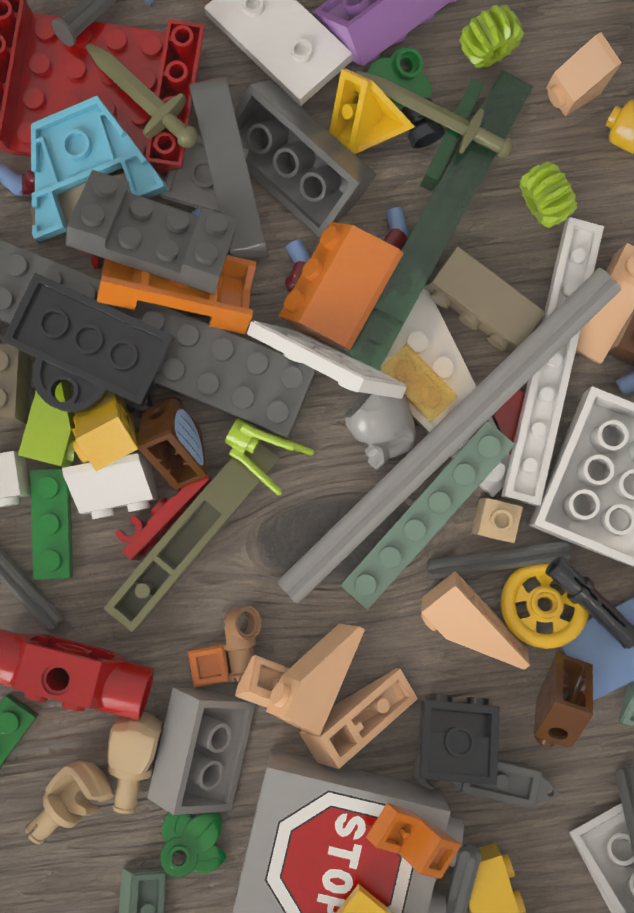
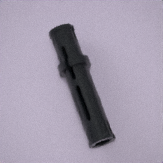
[545,556,634,649]

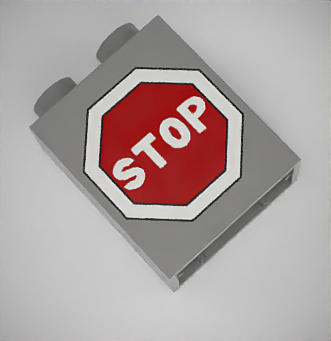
[232,749,464,913]

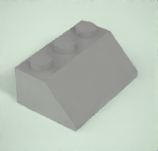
[147,687,256,815]

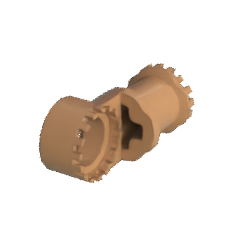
[223,606,261,682]

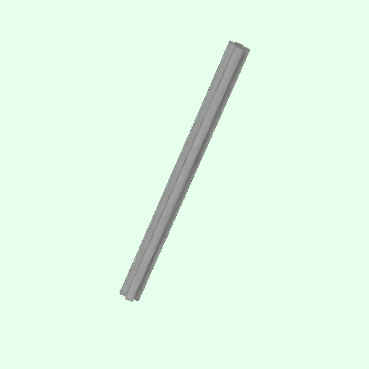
[277,268,621,604]

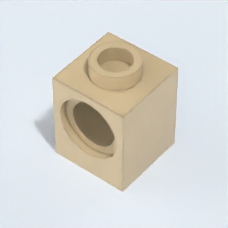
[471,498,523,543]

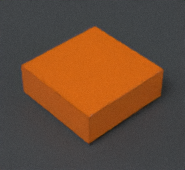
[188,643,230,688]

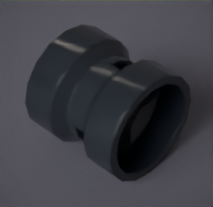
[400,98,445,149]

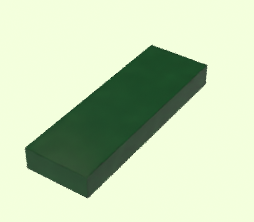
[420,78,483,191]

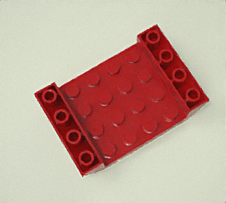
[0,0,205,174]

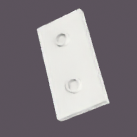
[204,0,353,106]
[247,321,407,399]

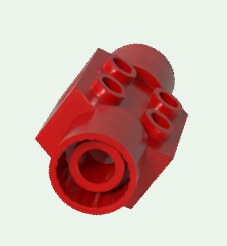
[0,628,155,721]

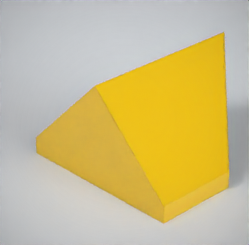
[329,69,415,154]

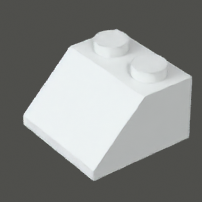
[62,453,159,519]

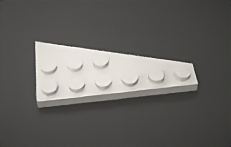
[345,267,511,497]

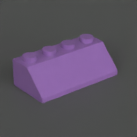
[311,0,456,66]

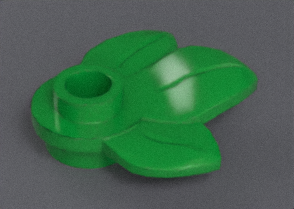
[366,47,432,110]
[160,812,227,877]

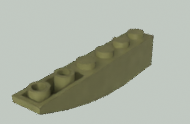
[103,442,280,632]

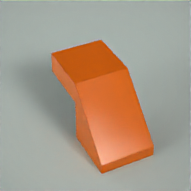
[366,803,461,879]

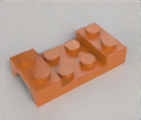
[97,255,256,334]

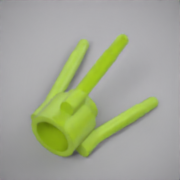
[225,417,315,496]

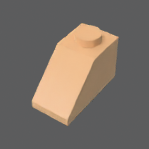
[546,32,622,117]

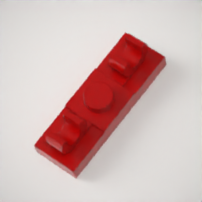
[115,476,212,561]

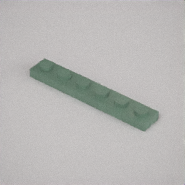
[340,420,515,610]

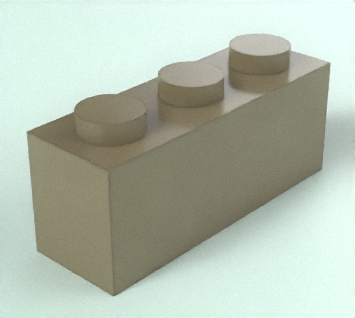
[424,246,545,351]

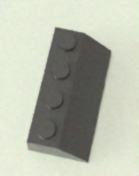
[234,80,377,237]

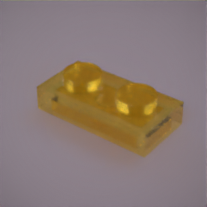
[379,343,458,423]

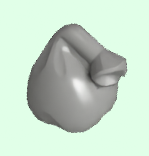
[345,393,417,470]

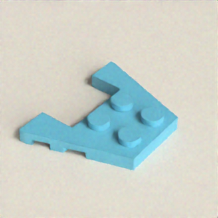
[31,96,168,242]

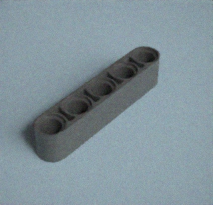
[189,75,268,261]

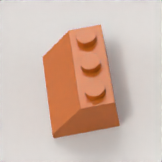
[278,222,404,350]

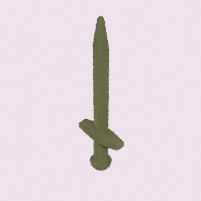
[86,43,198,148]
[356,71,513,158]

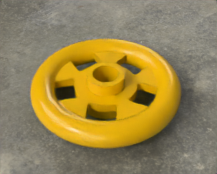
[501,563,589,649]

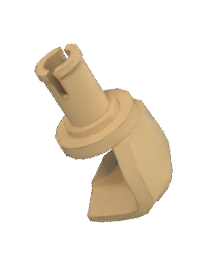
[107,712,164,814]
[25,760,115,845]

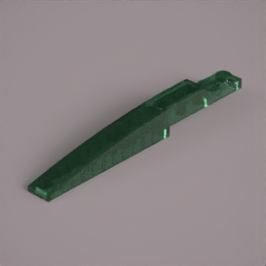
[346,70,534,370]

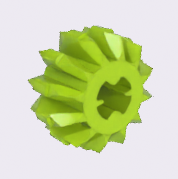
[459,5,524,68]
[519,161,577,228]

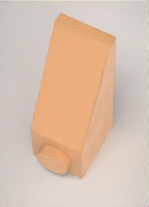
[576,243,634,364]
[421,571,530,670]
[266,623,365,736]
[299,668,418,769]

